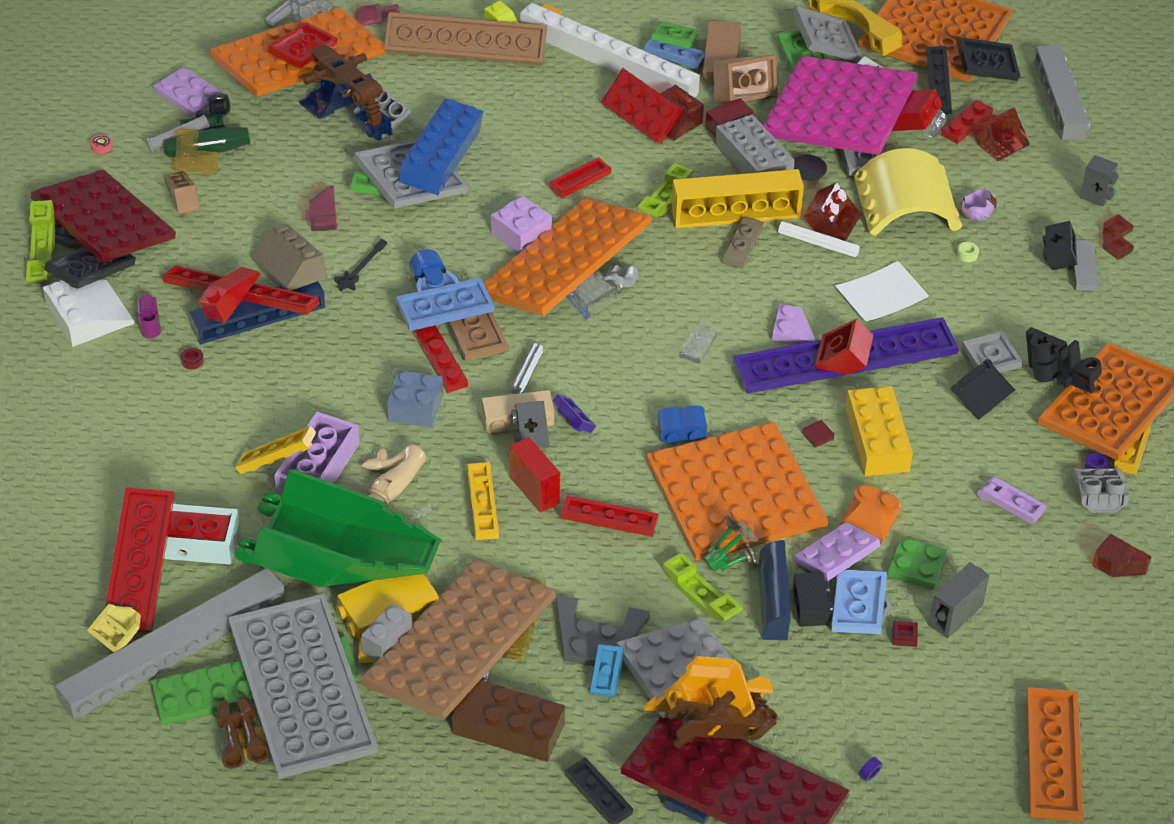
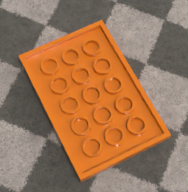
[1038,342,1174,460]

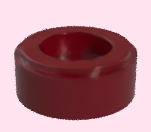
[180,348,204,369]

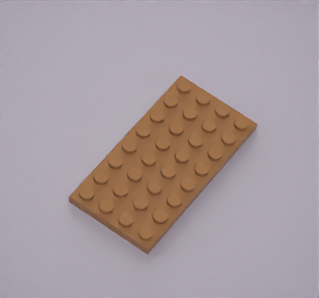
[361,559,556,719]

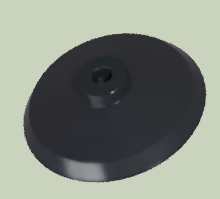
[794,155,827,181]

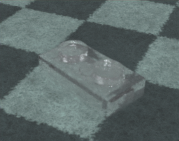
[679,322,717,364]

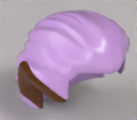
[961,189,997,221]

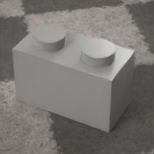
[361,603,412,661]

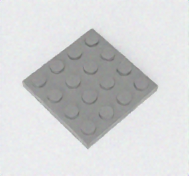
[354,140,468,209]
[616,617,747,719]

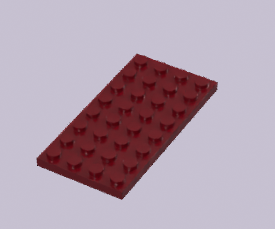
[620,716,850,824]

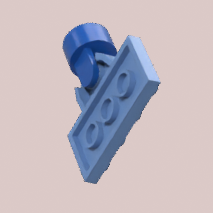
[396,249,494,331]

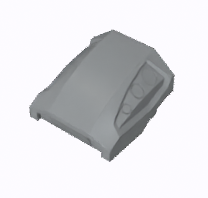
[353,86,413,139]
[1073,468,1129,513]

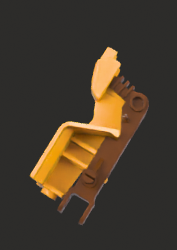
[643,656,778,749]

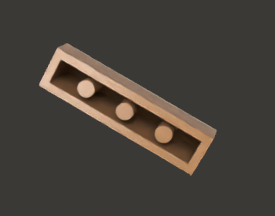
[703,21,741,86]

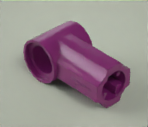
[137,294,161,338]

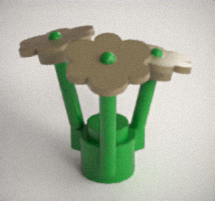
[704,514,758,571]

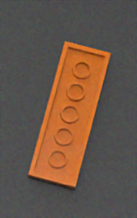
[1026,687,1083,822]

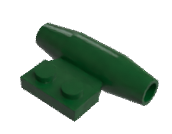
[164,113,250,157]

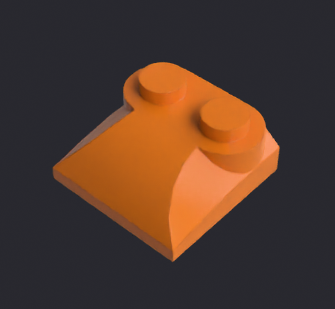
[840,485,902,542]

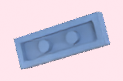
[644,37,705,70]

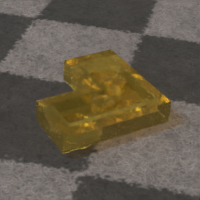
[175,128,219,174]

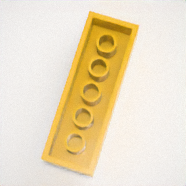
[671,169,804,228]

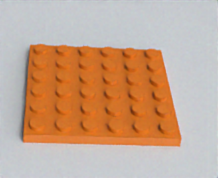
[859,0,1013,83]
[646,421,828,561]

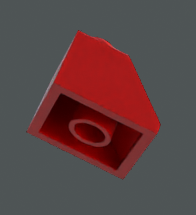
[815,318,874,375]

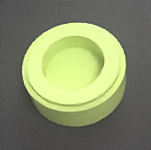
[957,242,979,262]

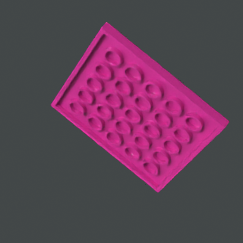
[763,56,918,155]

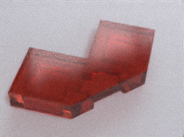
[1102,214,1134,260]

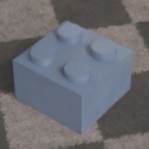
[387,370,443,428]

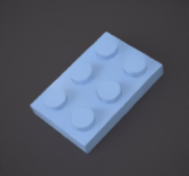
[832,570,887,634]

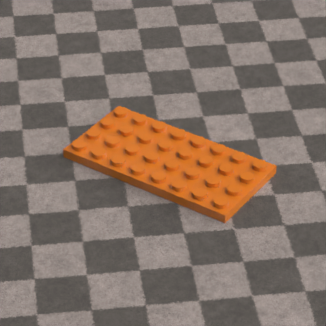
[209,7,387,97]
[484,198,652,316]

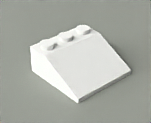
[43,280,134,347]

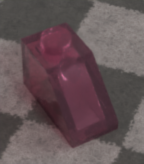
[306,185,337,231]

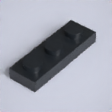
[565,757,633,824]

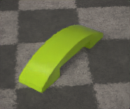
[637,163,693,217]
[26,200,55,283]
[663,552,743,621]

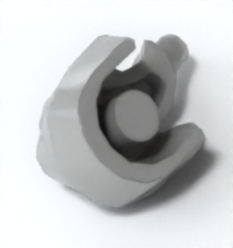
[603,265,639,288]

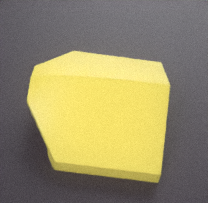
[87,604,141,652]

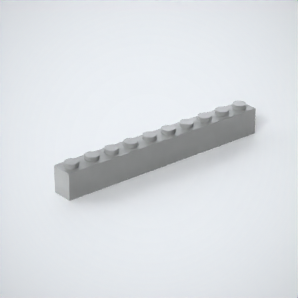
[55,568,285,720]

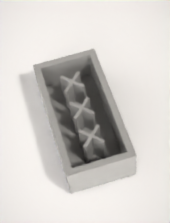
[716,114,794,174]

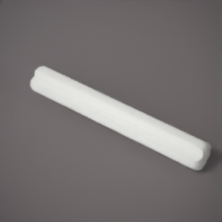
[778,221,860,257]

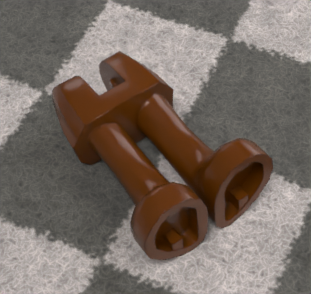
[217,696,270,769]

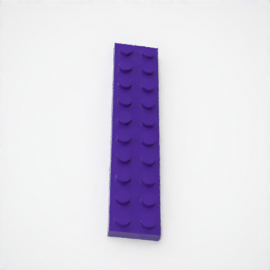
[733,317,959,394]

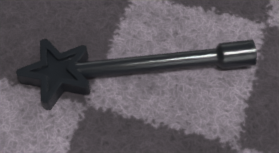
[334,239,387,291]

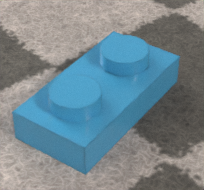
[590,644,624,698]

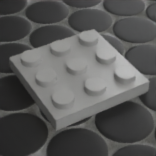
[792,6,862,62]

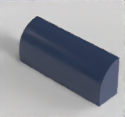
[758,540,790,640]

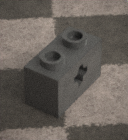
[1080,155,1119,207]
[511,401,550,449]

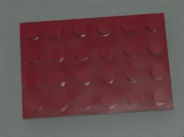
[31,169,176,262]

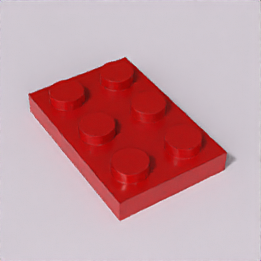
[268,22,338,69]

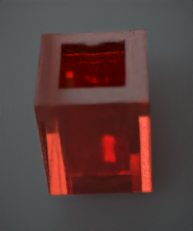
[1092,534,1152,578]

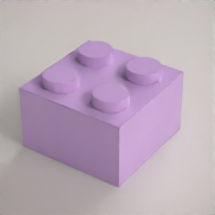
[491,195,552,254]

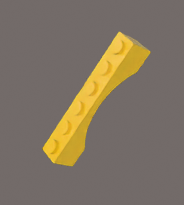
[808,0,902,56]

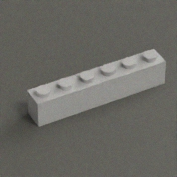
[1034,45,1090,140]

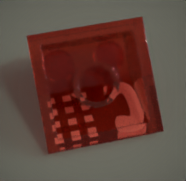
[970,107,1030,161]

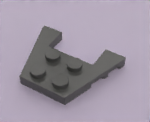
[556,594,650,666]

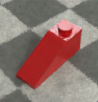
[198,267,260,323]

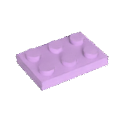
[153,67,225,118]
[795,522,880,581]

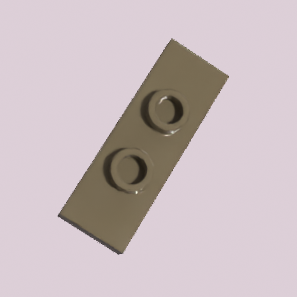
[723,217,764,268]

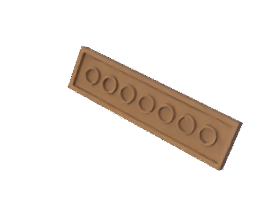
[384,12,547,65]

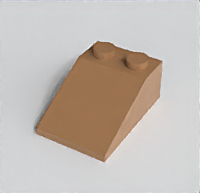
[713,55,778,104]

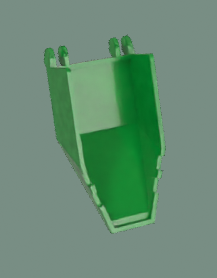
[234,469,441,587]

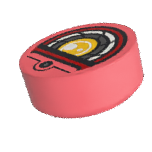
[91,135,112,154]

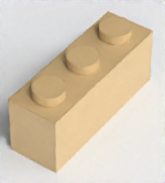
[482,390,554,433]

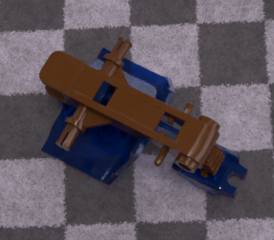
[299,46,393,141]

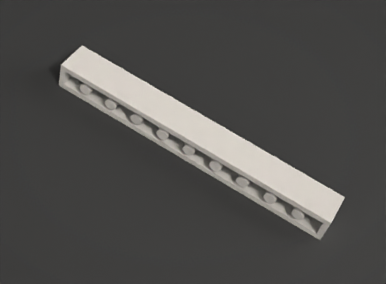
[520,2,700,104]

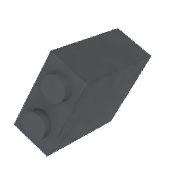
[929,562,989,639]

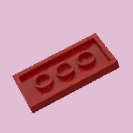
[601,68,683,144]

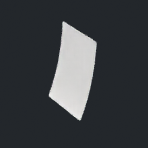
[835,261,929,321]

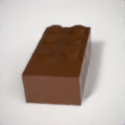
[452,680,565,762]

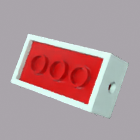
[164,504,240,564]

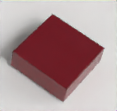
[802,419,835,448]
[892,620,918,647]

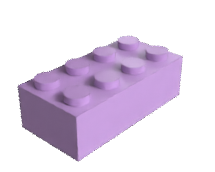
[274,412,360,495]

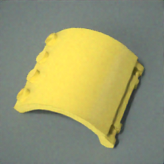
[854,148,962,236]

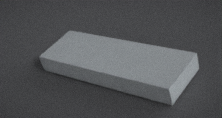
[1073,240,1099,291]

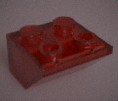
[661,84,704,141]
[803,182,862,241]

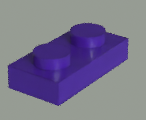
[552,394,596,433]

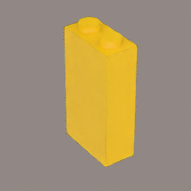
[336,574,439,642]

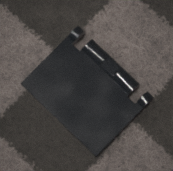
[951,359,1015,420]

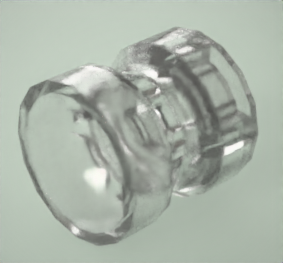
[921,110,947,137]

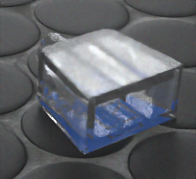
[567,272,618,320]

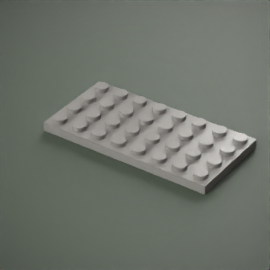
[228,594,378,779]

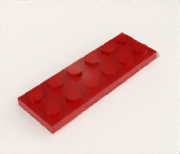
[105,487,175,633]

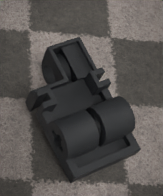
[1026,327,1102,394]

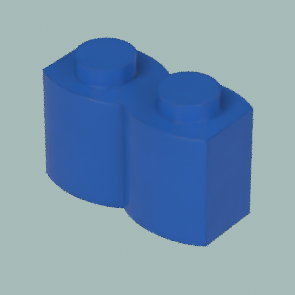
[658,406,707,444]

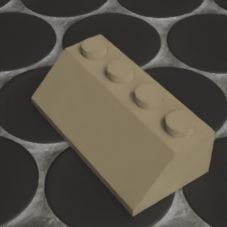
[251,224,327,291]

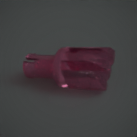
[354,3,400,25]

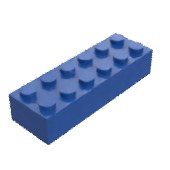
[399,98,484,196]

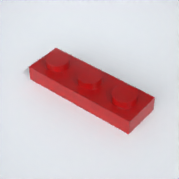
[941,100,993,144]

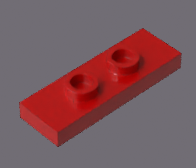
[549,157,612,199]

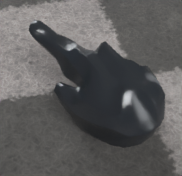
[196,93,230,118]

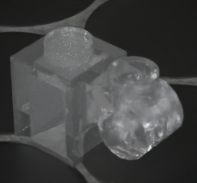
[290,0,333,21]

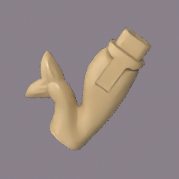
[361,444,427,506]

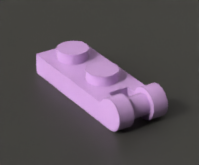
[977,477,1047,525]

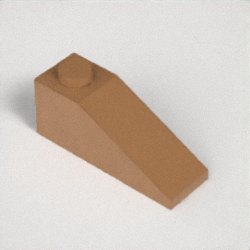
[164,172,200,215]

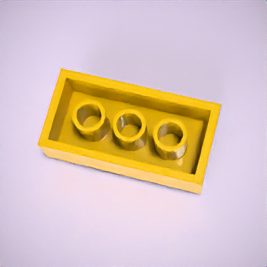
[845,386,913,476]

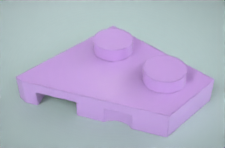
[772,304,815,344]

